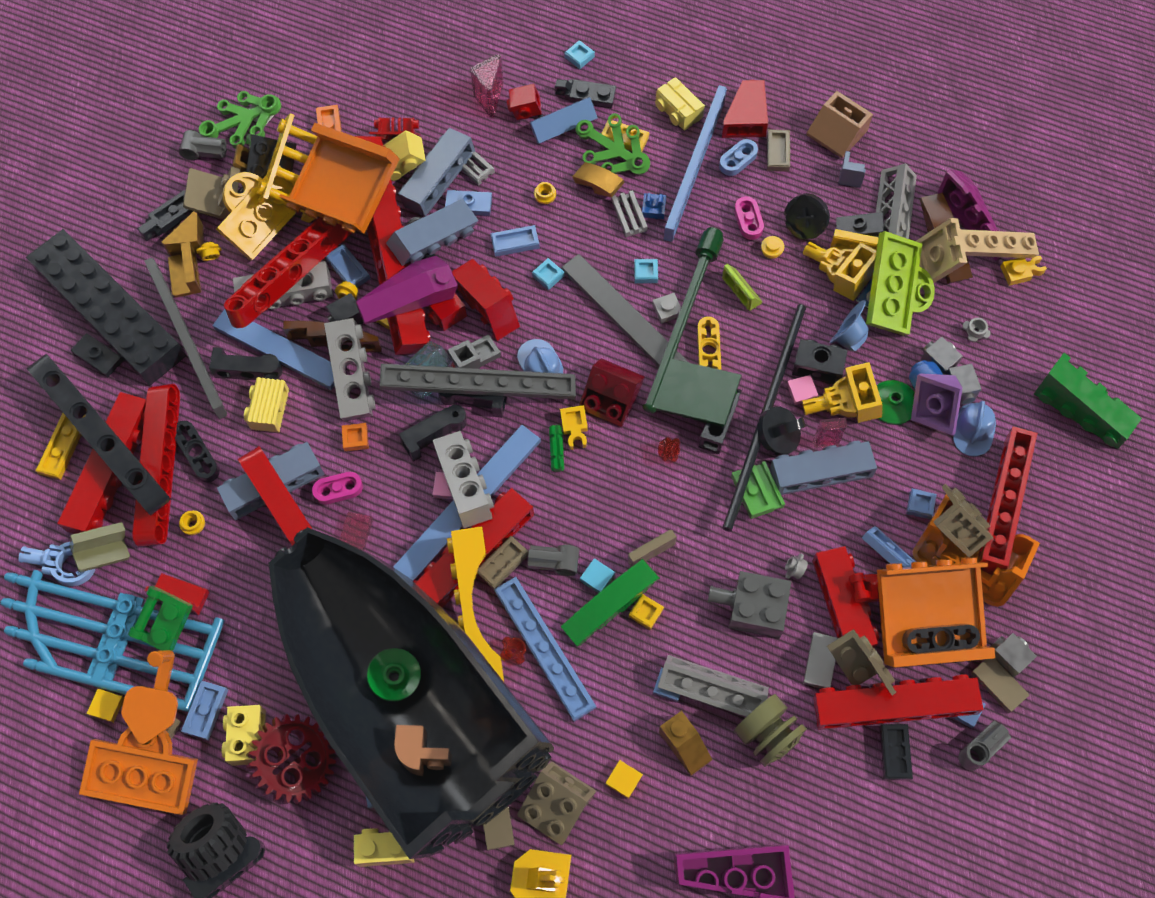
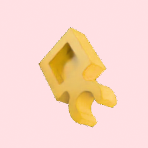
[1000,256,1047,286]
[560,405,588,450]

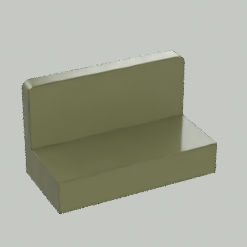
[70,522,130,572]

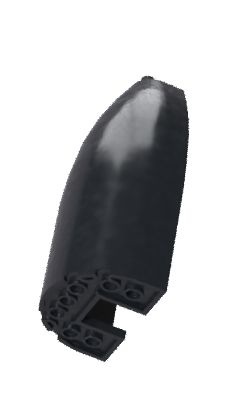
[268,527,554,859]

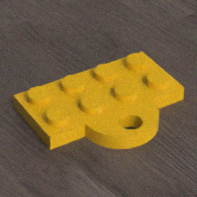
[216,165,296,261]

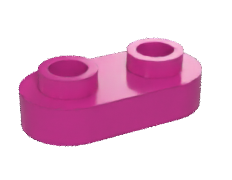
[734,196,764,240]
[312,472,363,505]

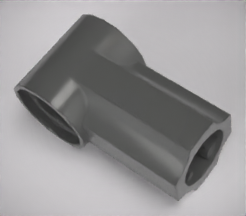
[178,130,227,160]
[528,545,580,576]
[958,720,1011,771]

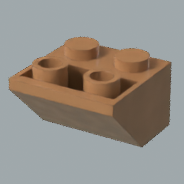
[806,91,873,158]

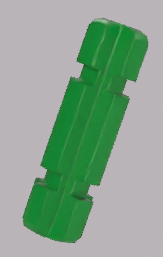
[549,425,564,472]

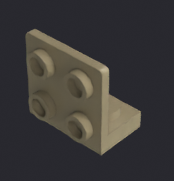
[183,167,240,219]
[933,484,993,557]
[827,629,896,695]
[517,761,596,845]

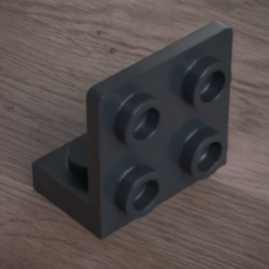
[245,134,297,179]

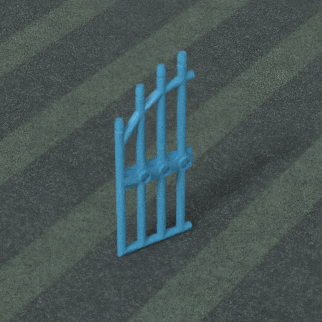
[0,570,225,712]

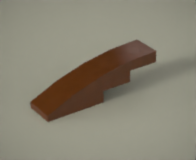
[919,192,973,284]
[283,321,382,353]

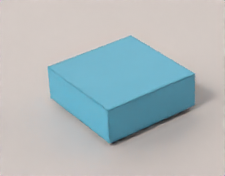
[564,40,595,69]
[532,258,565,290]
[634,259,658,283]
[580,558,615,593]

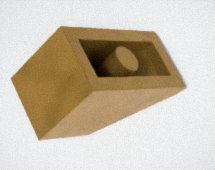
[659,710,712,776]

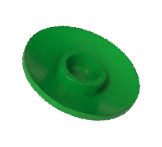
[877,380,915,425]
[367,648,421,701]

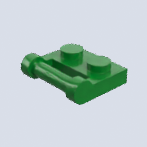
[128,586,193,651]

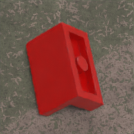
[144,573,210,615]

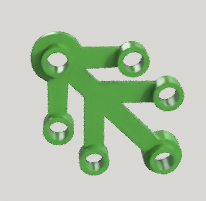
[199,91,281,149]
[576,113,650,175]

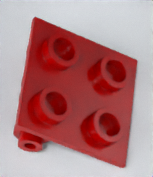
[369,117,420,140]

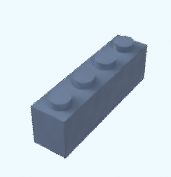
[398,128,475,217]
[386,199,479,266]
[770,441,877,495]
[217,442,325,521]

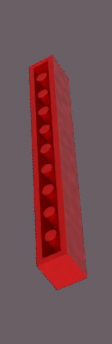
[355,136,430,355]

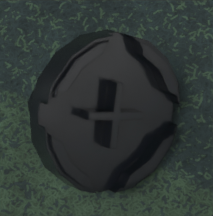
[784,193,830,240]
[757,406,806,456]

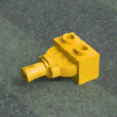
[803,242,877,301]
[802,362,882,423]

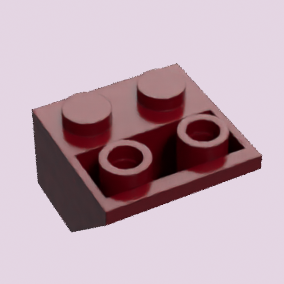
[579,358,645,427]

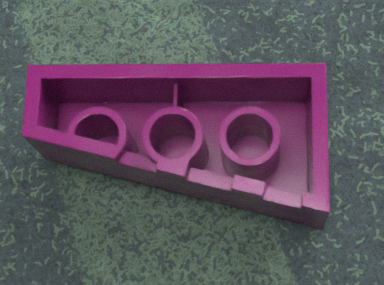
[674,844,795,898]

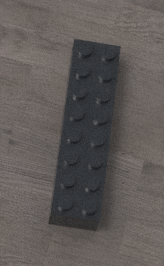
[26,229,186,386]

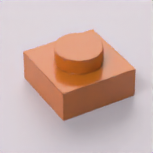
[342,423,369,451]

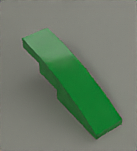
[561,559,660,646]

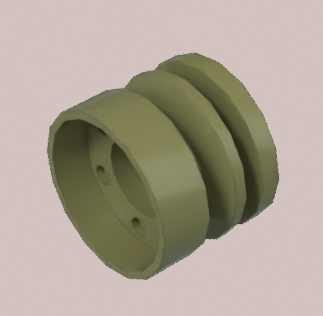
[734,694,807,767]

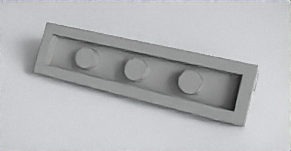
[876,163,917,239]
[658,655,769,717]

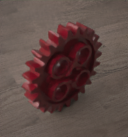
[246,714,336,804]

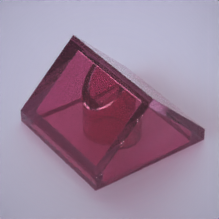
[470,54,504,118]

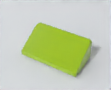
[722,264,762,311]

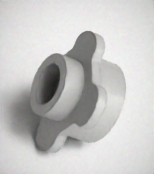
[962,318,991,342]
[785,553,808,579]

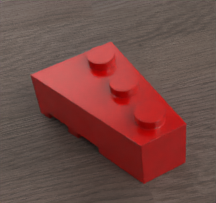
[452,259,520,341]

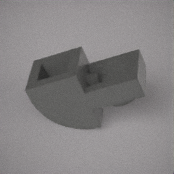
[447,334,501,369]

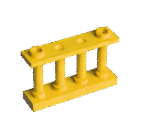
[257,113,317,223]

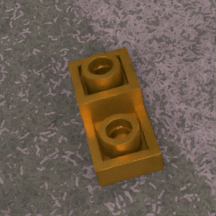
[572,162,625,197]

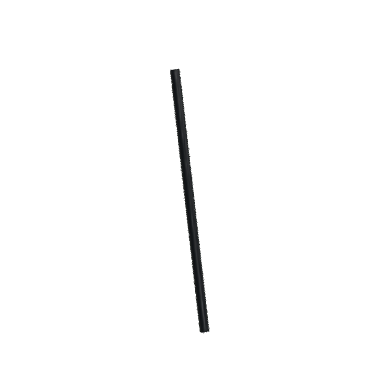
[722,304,806,532]

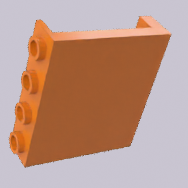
[279,123,400,234]
[877,557,995,667]

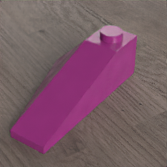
[937,169,1000,261]
[356,256,458,324]

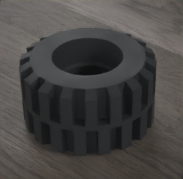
[167,802,247,881]

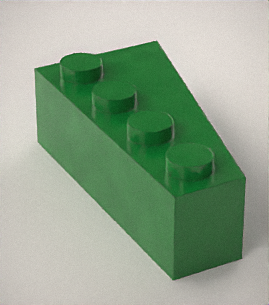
[1034,353,1142,449]

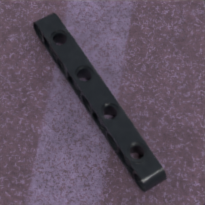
[26,353,172,516]

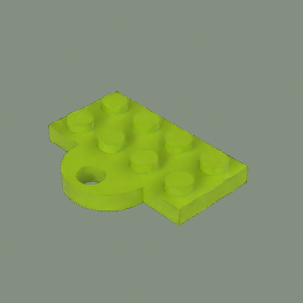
[866,231,935,336]

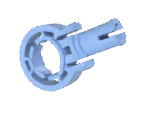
[19,542,96,586]

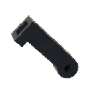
[209,347,283,380]
[698,389,742,454]
[438,393,508,418]
[399,405,467,462]
[183,836,265,898]

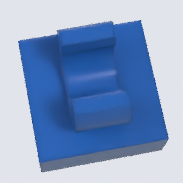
[642,193,666,219]

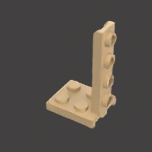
[916,218,1039,283]

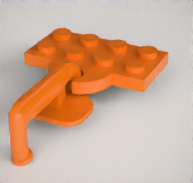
[79,650,198,815]

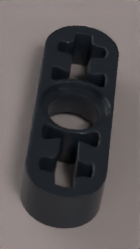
[175,420,220,482]
[902,624,980,653]

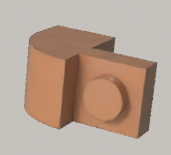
[394,725,452,776]

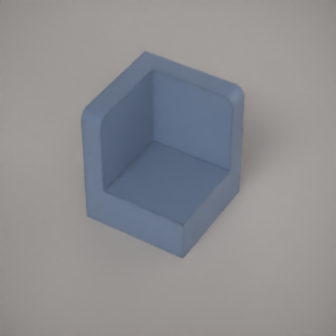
[838,151,866,188]

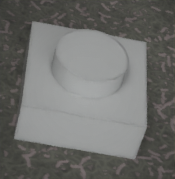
[652,293,681,324]

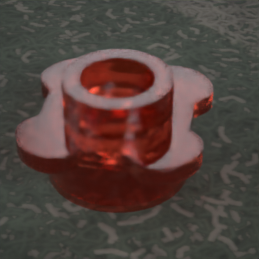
[658,437,680,462]
[500,637,526,665]

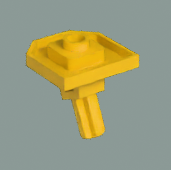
[510,849,571,898]

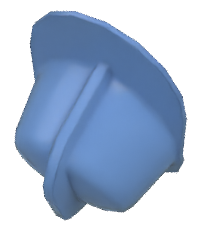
[829,300,868,352]
[517,339,563,373]
[953,401,996,456]

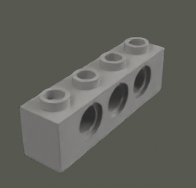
[233,261,333,309]
[324,318,376,421]
[433,431,494,528]

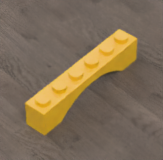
[447,527,504,681]

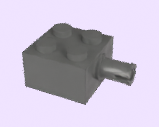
[707,571,791,639]

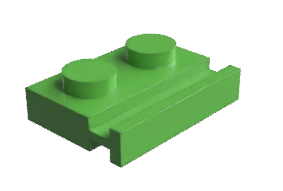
[731,461,785,519]

